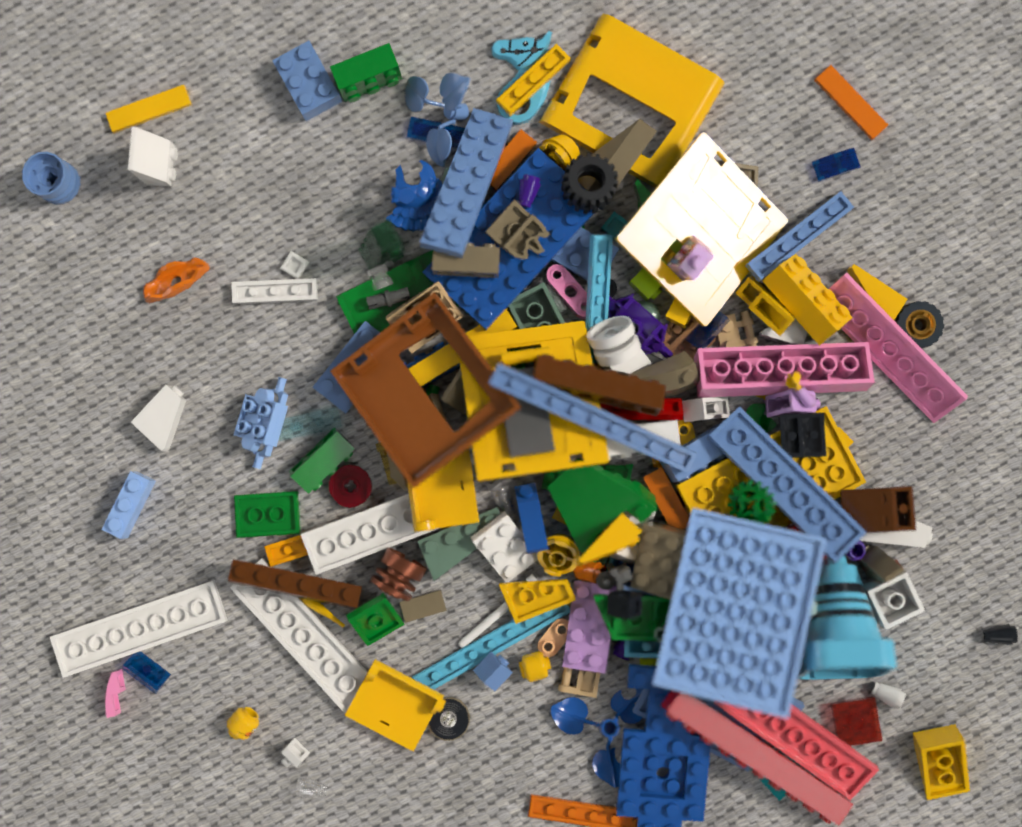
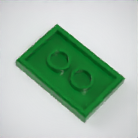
[234,491,301,538]

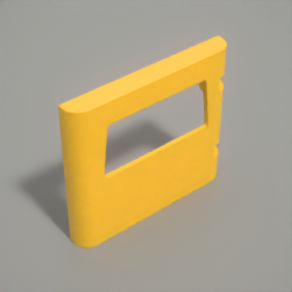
[539,14,724,188]

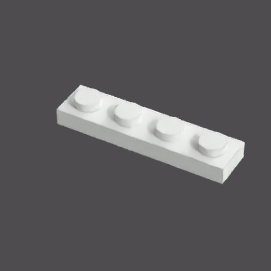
[231,278,318,304]

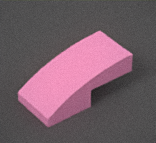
[105,669,126,718]

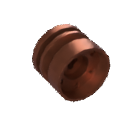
[370,547,427,602]

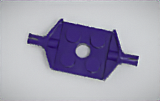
[608,293,674,359]

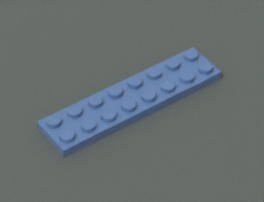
[420,108,513,258]
[708,407,867,564]

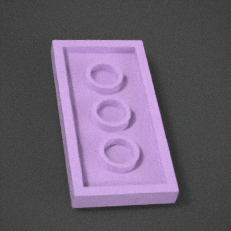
[562,580,617,674]

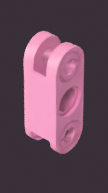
[546,264,587,320]

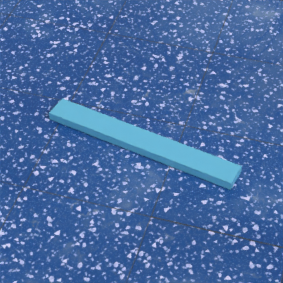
[412,604,570,689]

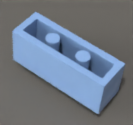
[101,471,156,539]

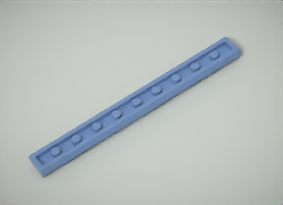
[489,362,697,473]

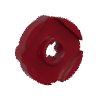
[329,465,372,508]

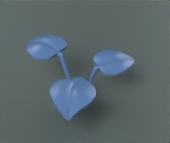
[405,73,470,167]

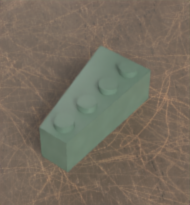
[417,507,500,581]

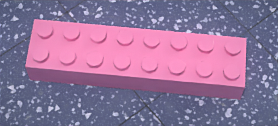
[694,342,875,398]

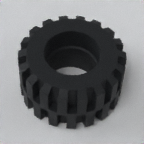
[561,153,618,214]

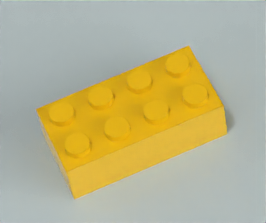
[762,254,853,346]

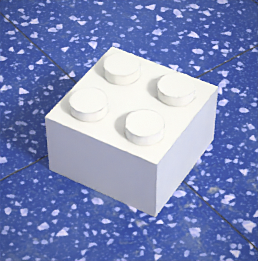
[863,571,925,630]

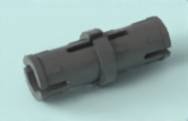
[366,287,411,310]

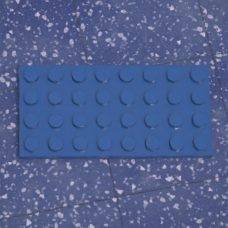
[423,148,594,330]

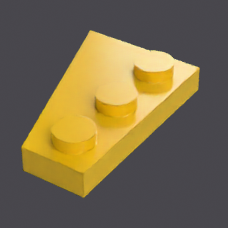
[499,579,576,624]

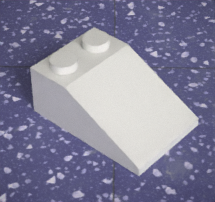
[128,127,178,187]

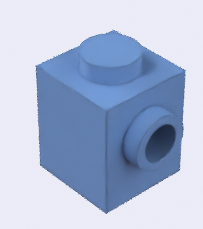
[473,652,513,691]

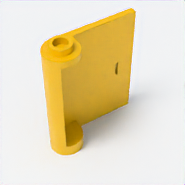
[407,448,480,532]
[345,659,446,752]

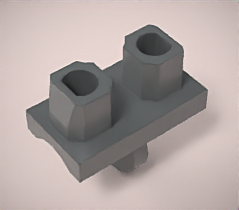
[596,562,633,591]

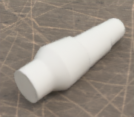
[546,284,567,313]

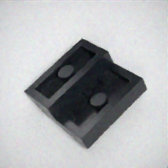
[780,413,827,458]

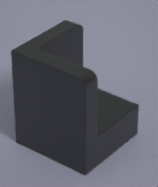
[607,589,643,620]

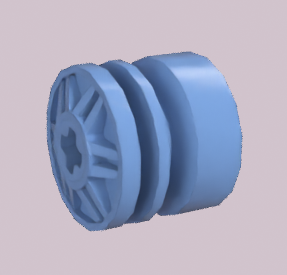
[22,152,80,205]

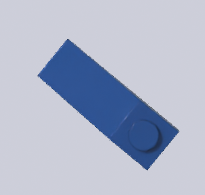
[514,483,549,554]

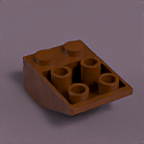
[840,486,916,533]

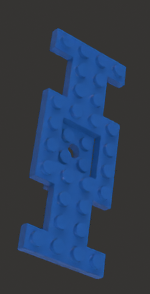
[616,664,711,827]

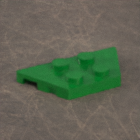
[593,594,672,641]

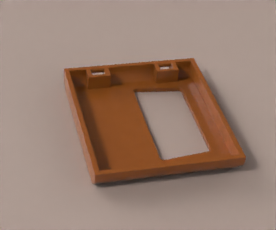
[330,292,521,489]

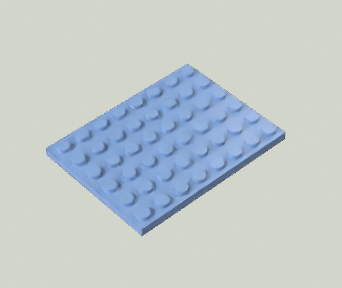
[653,508,827,719]

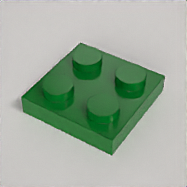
[346,593,405,646]

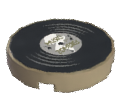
[428,697,470,741]

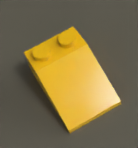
[913,724,970,800]

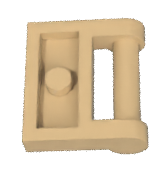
[558,667,601,698]

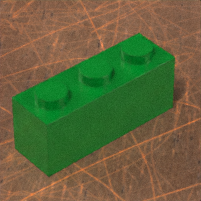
[289,427,355,494]

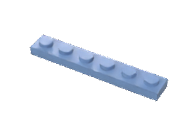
[745,191,854,282]

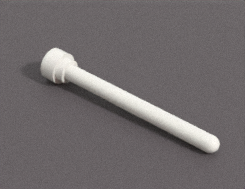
[458,573,537,648]

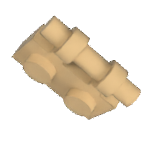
[713,310,758,348]

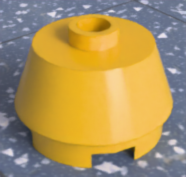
[539,134,580,171]
[537,534,580,577]

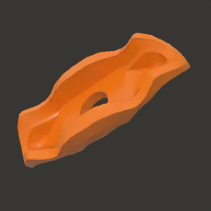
[143,257,210,303]

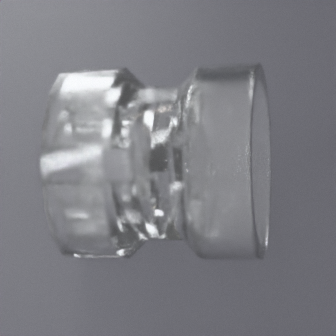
[366,264,394,291]

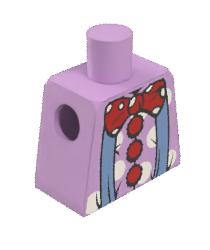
[667,234,714,281]

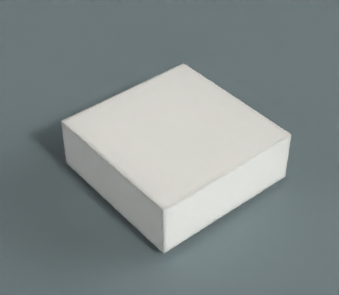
[280,251,309,279]

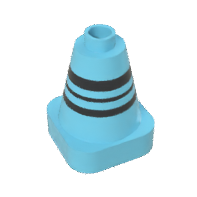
[797,555,897,680]

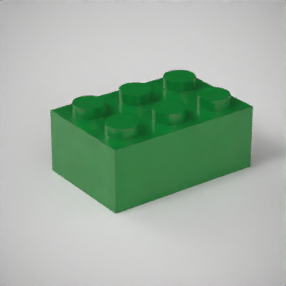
[330,43,402,103]

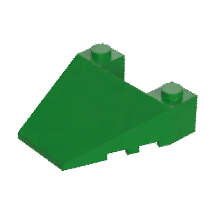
[547,457,657,563]

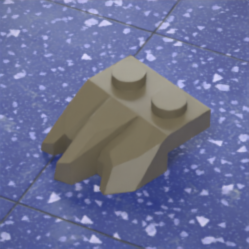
[484,200,549,260]

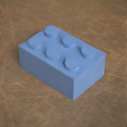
[272,41,343,121]

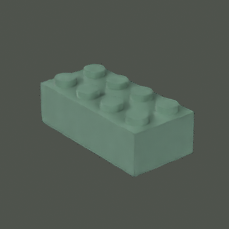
[508,282,565,349]

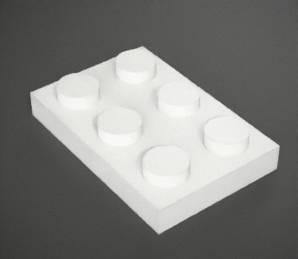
[470,511,538,582]

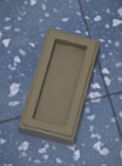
[399,590,447,623]

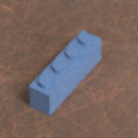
[659,418,727,483]

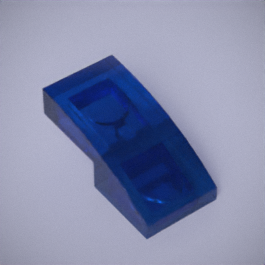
[812,147,861,182]

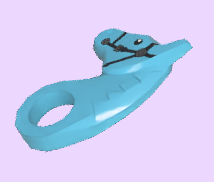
[491,31,552,125]

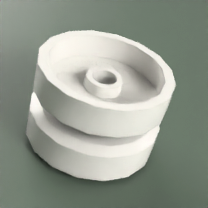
[586,316,641,367]

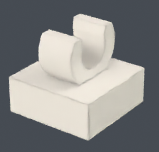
[281,738,310,768]

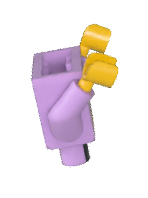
[756,372,821,418]

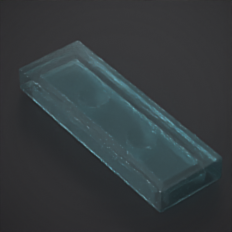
[279,407,342,441]

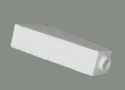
[860,521,933,548]

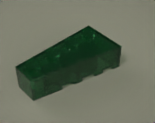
[358,218,406,271]

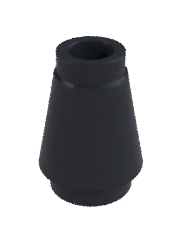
[983,624,1018,645]

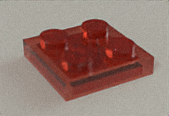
[830,696,883,746]

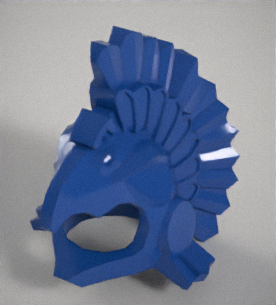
[386,160,443,232]

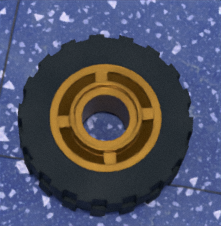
[894,301,945,348]

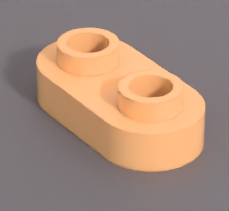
[538,618,569,657]

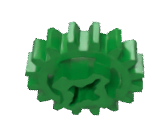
[727,479,777,524]

